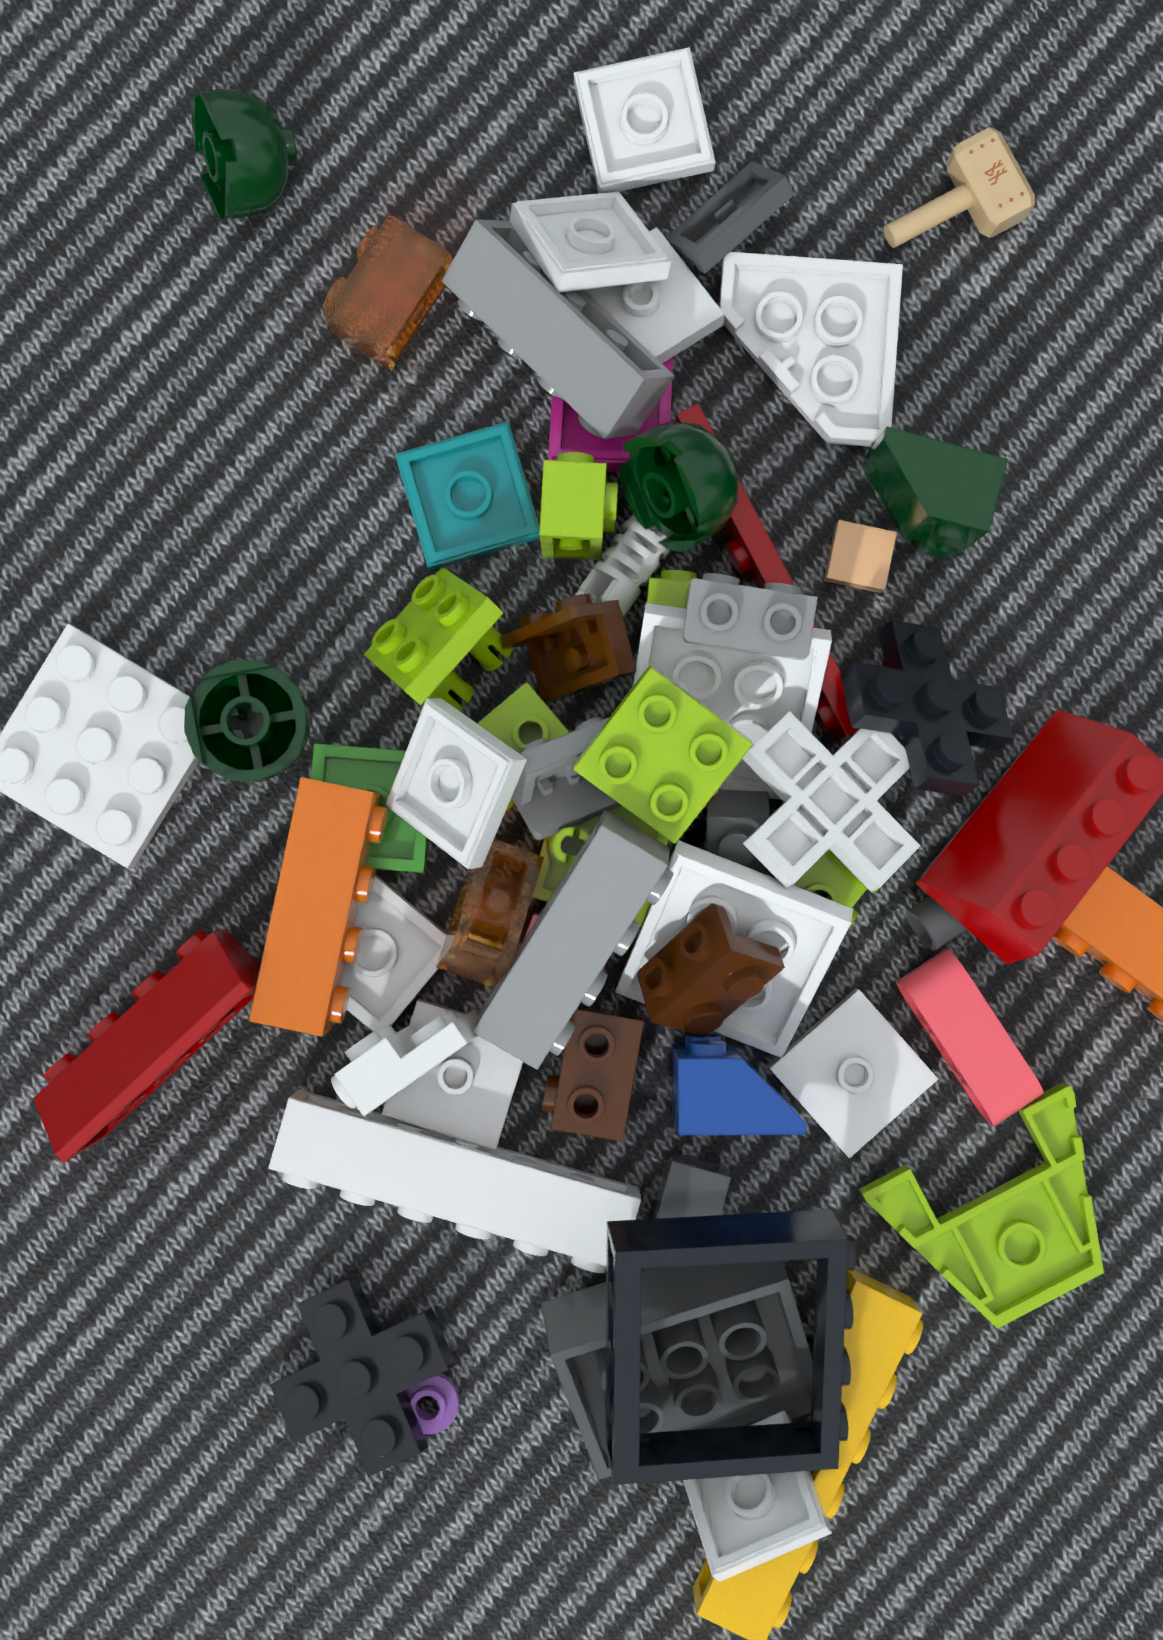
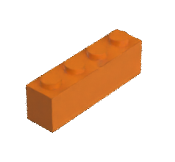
[249,777,388,1037]
[1052,867,1163,1021]

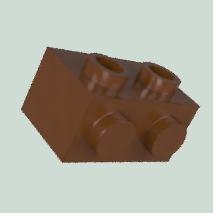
[542,1004,644,1142]

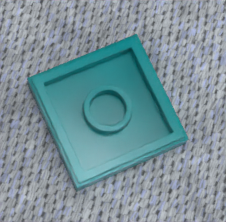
[395,421,540,571]

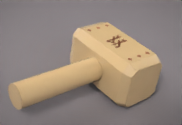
[883,127,1035,248]

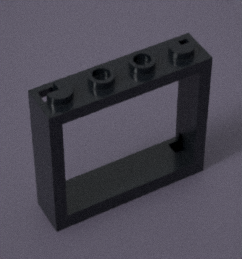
[605,1209,856,1485]

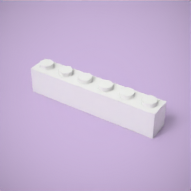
[268,1089,641,1273]

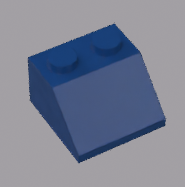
[671,1034,806,1135]

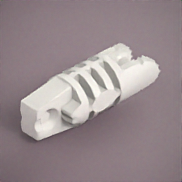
[575,514,670,618]

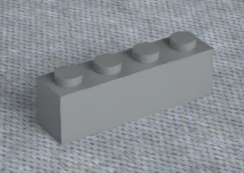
[442,219,675,439]
[473,809,673,1070]

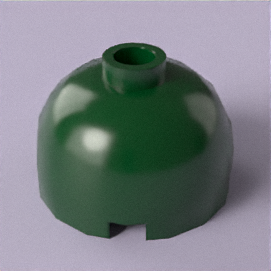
[191,89,297,219]
[619,421,738,553]
[184,660,310,782]

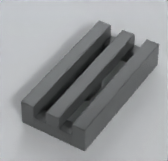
[665,161,794,274]

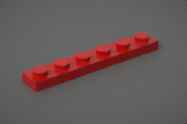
[675,403,860,740]

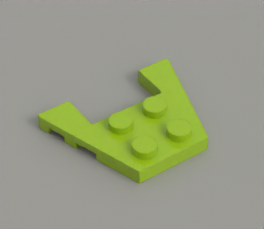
[858,1082,1104,1329]

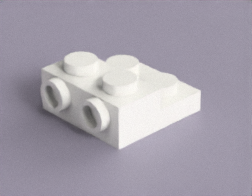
[331,1009,478,1117]

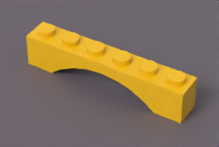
[692,1270,923,1640]

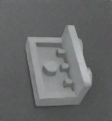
[682,573,818,660]
[511,717,622,840]

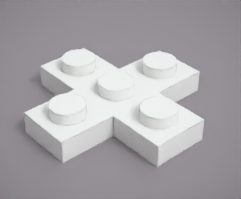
[742,711,920,892]

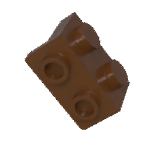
[500,594,637,703]
[637,903,785,1036]

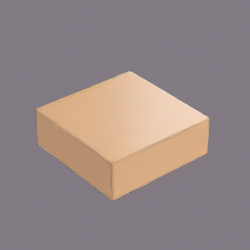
[824,520,897,593]

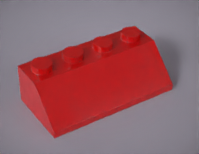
[916,709,1163,964]
[33,929,260,1164]

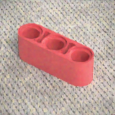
[896,948,1044,1127]

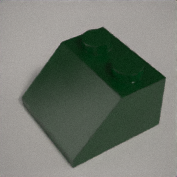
[862,426,1008,558]

